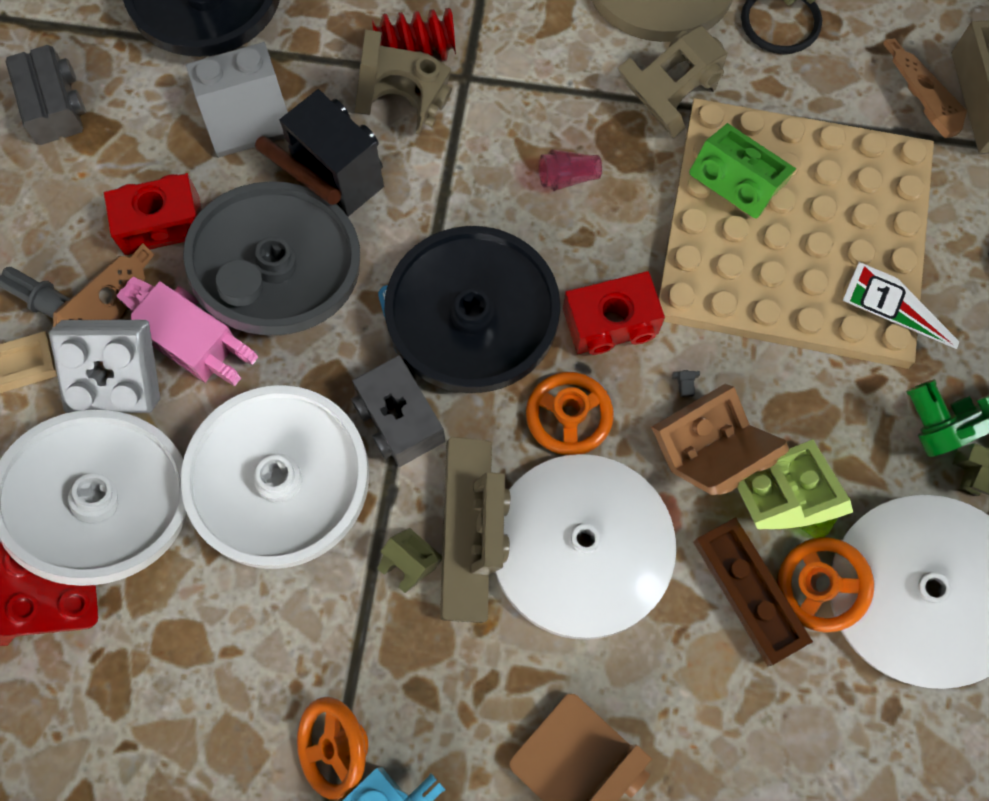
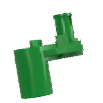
[906,379,989,457]

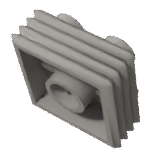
[49,320,160,413]

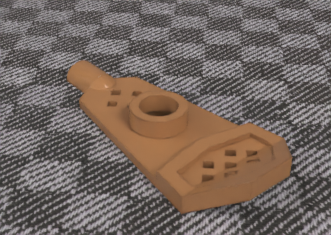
[883,38,967,138]
[53,243,155,327]

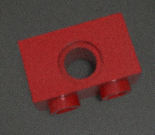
[104,173,202,256]
[563,271,665,355]

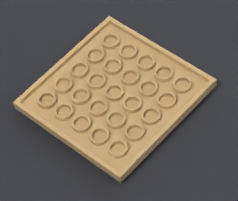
[658,98,934,369]

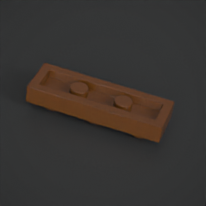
[693,517,813,667]

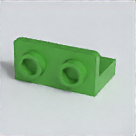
[689,123,796,219]

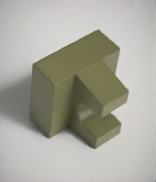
[952,443,989,496]
[377,528,442,593]

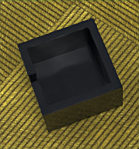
[279,89,384,217]

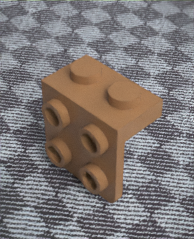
[651,384,789,495]
[510,694,652,801]

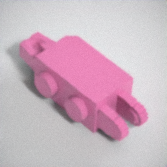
[116,277,258,386]

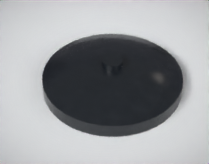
[123,0,280,57]
[384,226,560,393]

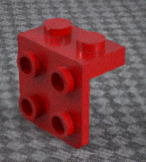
[0,542,98,646]

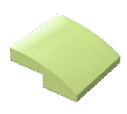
[737,440,853,530]

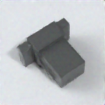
[672,370,700,397]

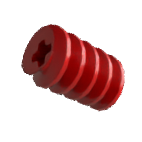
[372,8,456,62]

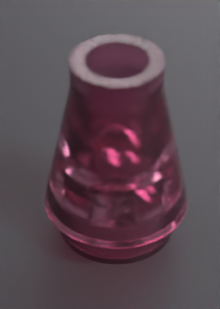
[539,149,602,191]

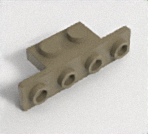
[440,437,511,623]

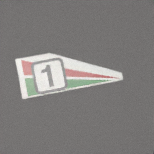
[843,262,959,349]

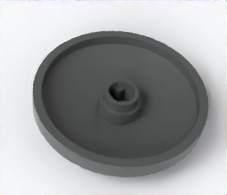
[183,182,360,335]

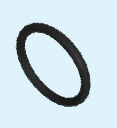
[741,0,823,54]

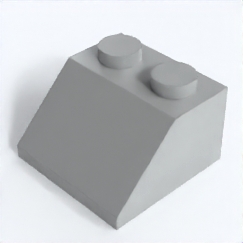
[186,42,288,158]

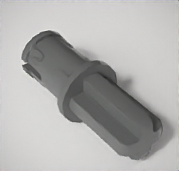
[0,267,80,320]

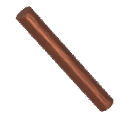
[255,136,341,205]

